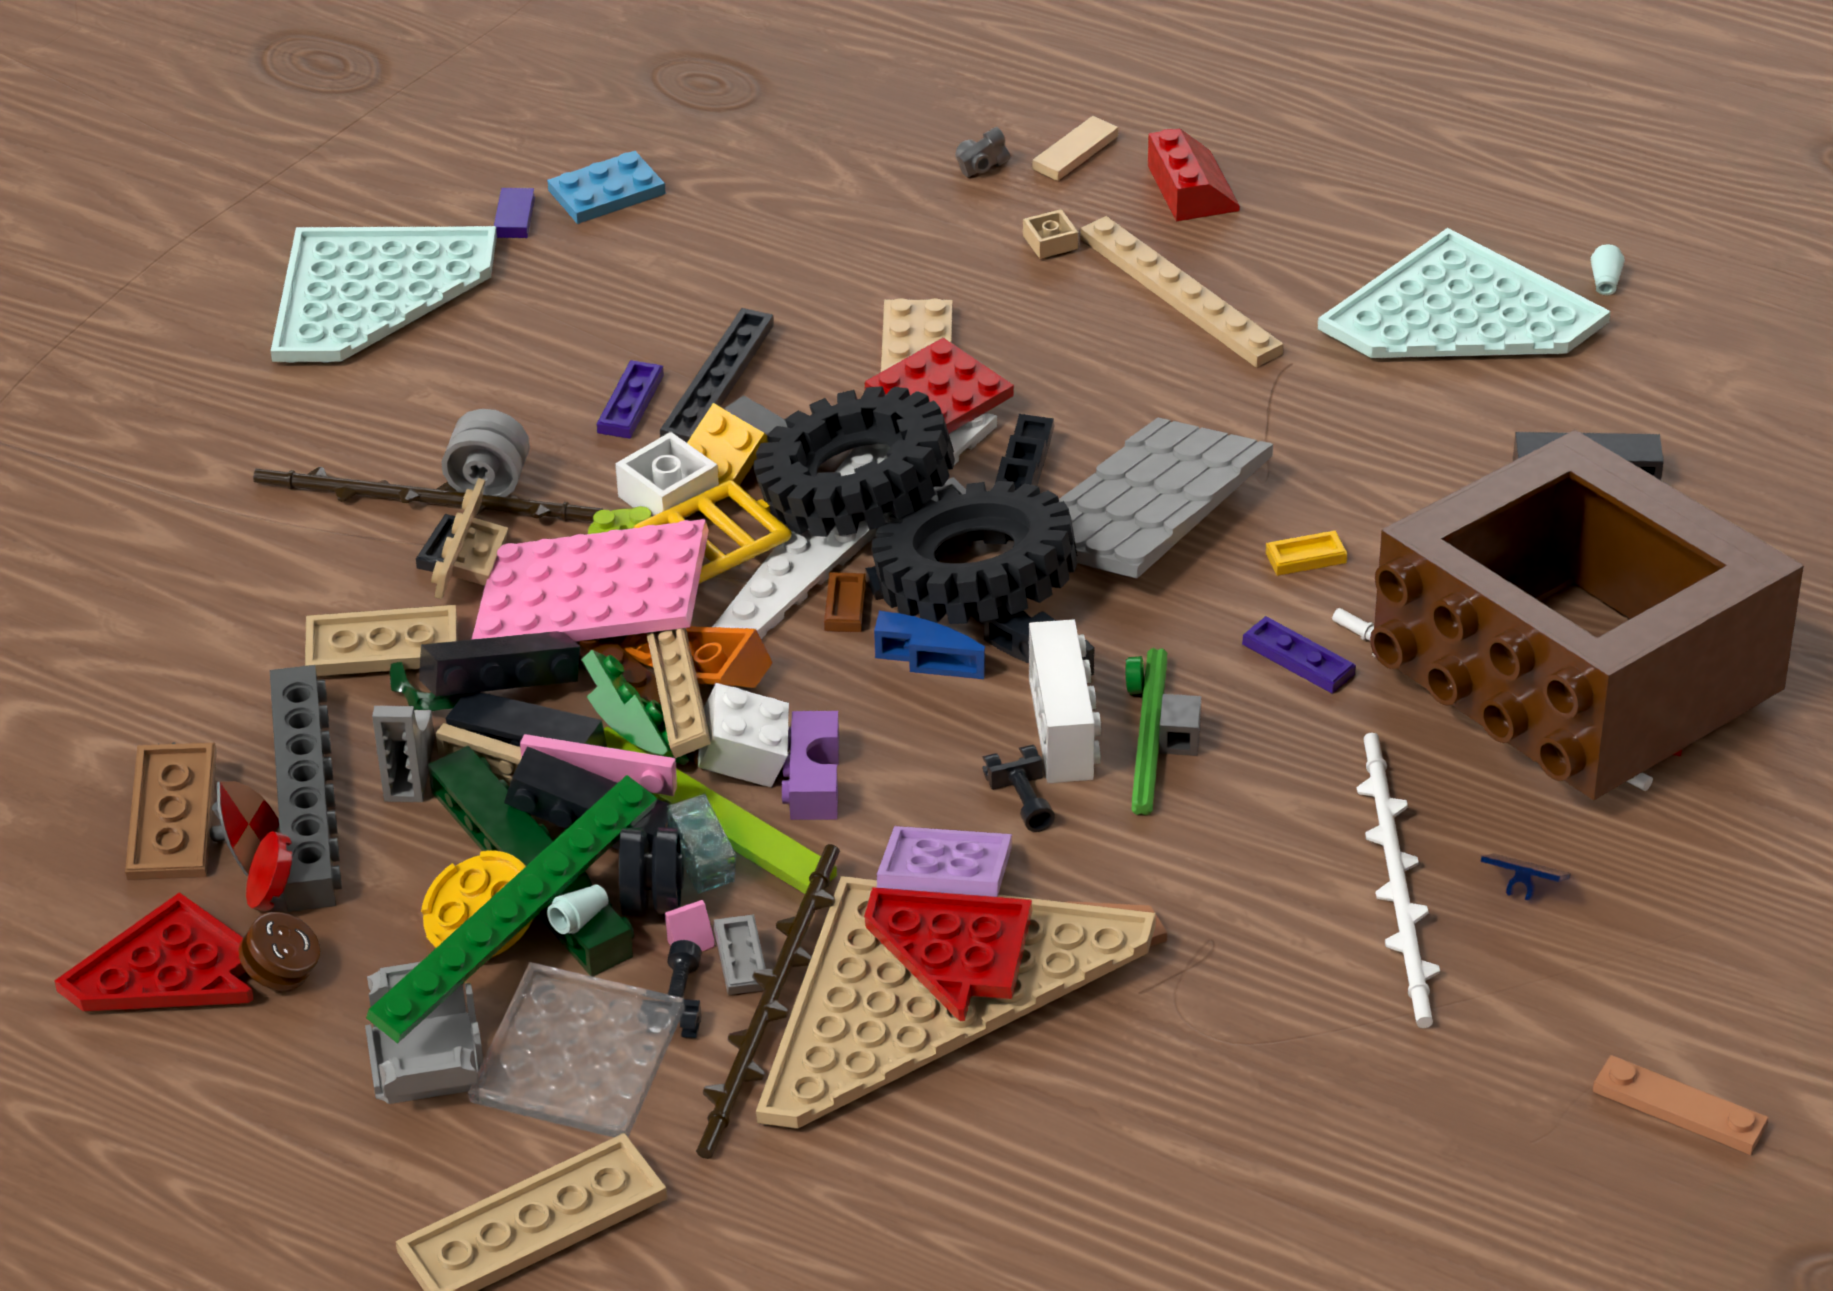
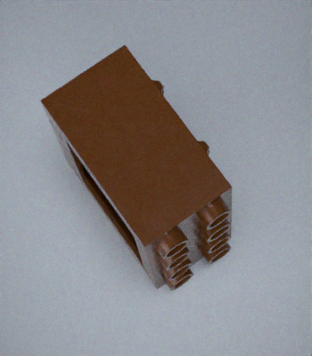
[1370,430,1804,801]

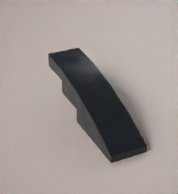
[995,413,1055,490]

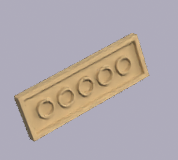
[396,1133,667,1291]

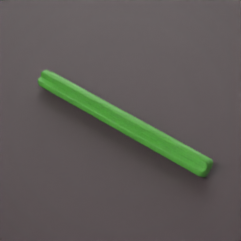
[1131,648,1168,816]

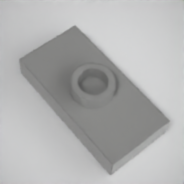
[714,914,766,995]

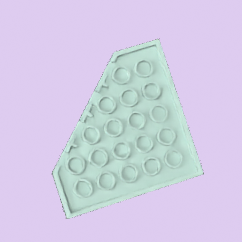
[271,226,497,363]
[1318,228,1610,358]

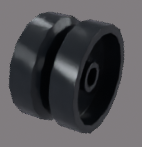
[619,827,684,915]

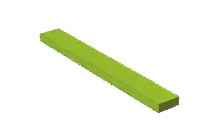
[604,726,837,894]

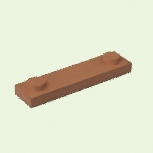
[1593,1055,1769,1155]

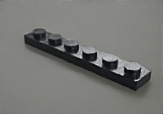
[660,308,774,443]

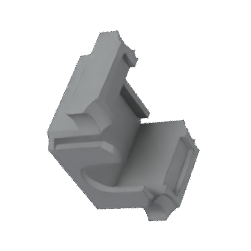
[365,962,486,1104]

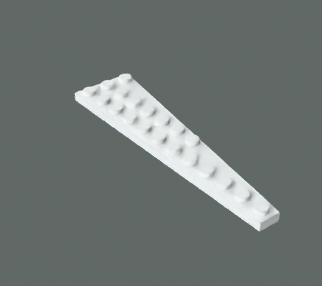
[712,413,997,639]

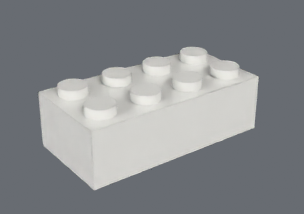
[1029,619,1101,783]

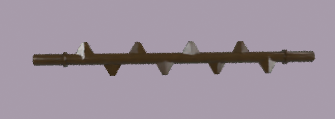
[253,467,603,522]
[696,844,840,1159]

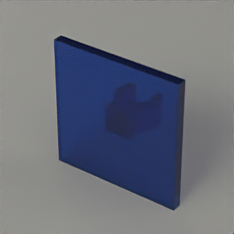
[1480,853,1571,901]

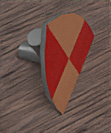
[210,781,279,876]

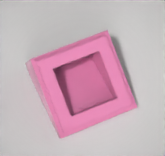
[665,900,715,952]

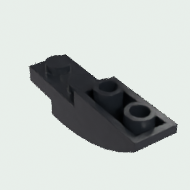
[970,607,1095,676]

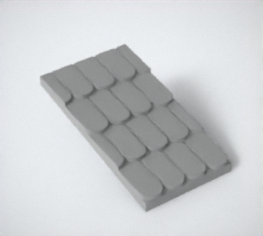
[1059,417,1273,579]

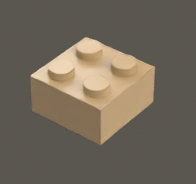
[1023,209,1078,259]

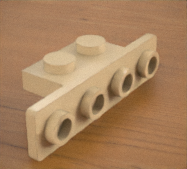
[431,478,508,599]

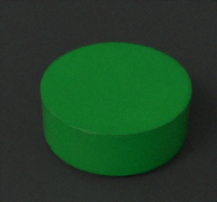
[1125,656,1145,695]

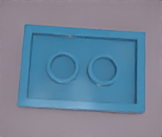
[547,151,666,224]

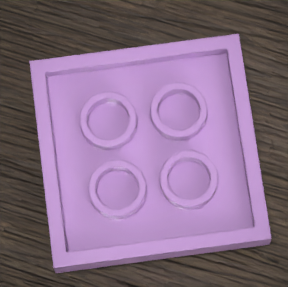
[877,826,1012,897]

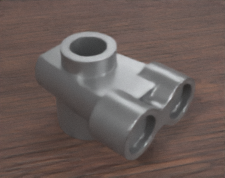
[955,127,1011,177]

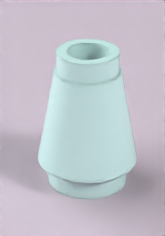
[1590,244,1625,295]
[547,884,608,934]

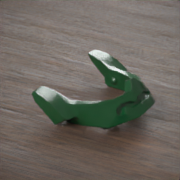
[390,662,464,711]

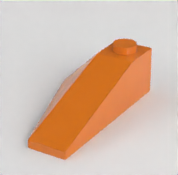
[620,626,773,688]

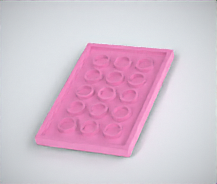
[472,519,709,642]

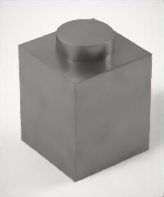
[1159,694,1201,756]

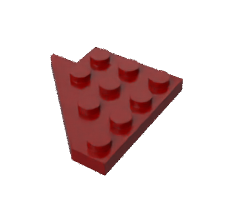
[864,887,1033,1021]
[54,892,254,1011]

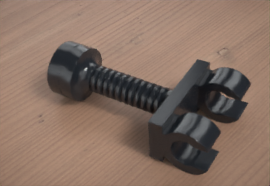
[982,744,1055,832]
[639,940,702,1038]

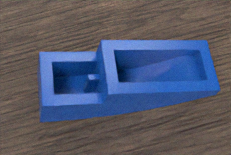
[874,611,985,679]

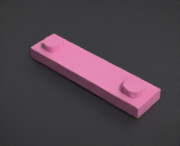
[520,734,677,796]

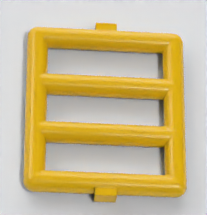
[633,480,792,584]

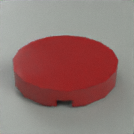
[246,831,293,912]

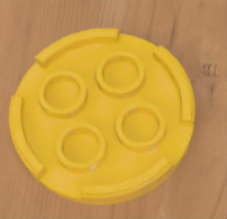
[421,851,533,958]

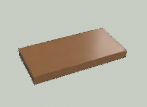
[125,742,217,880]

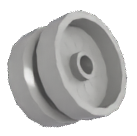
[441,409,530,497]

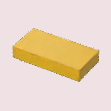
[1265,530,1347,576]

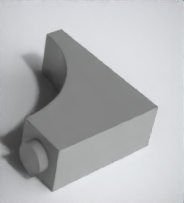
[372,706,435,802]

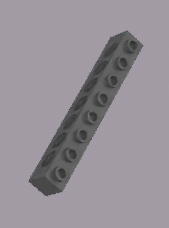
[270,665,342,912]

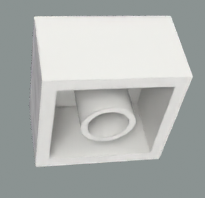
[615,432,719,519]
[698,683,789,787]

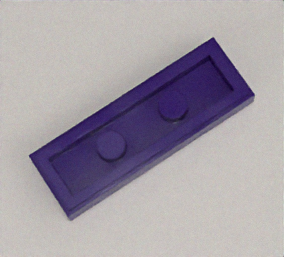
[596,360,664,439]
[1242,616,1356,694]

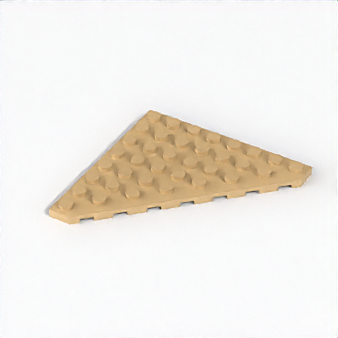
[756,876,1156,1128]

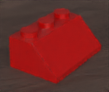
[1148,128,1240,222]

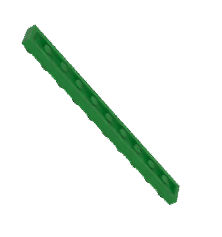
[366,775,657,1044]

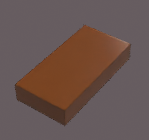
[824,572,866,632]

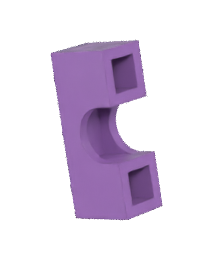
[782,711,839,820]

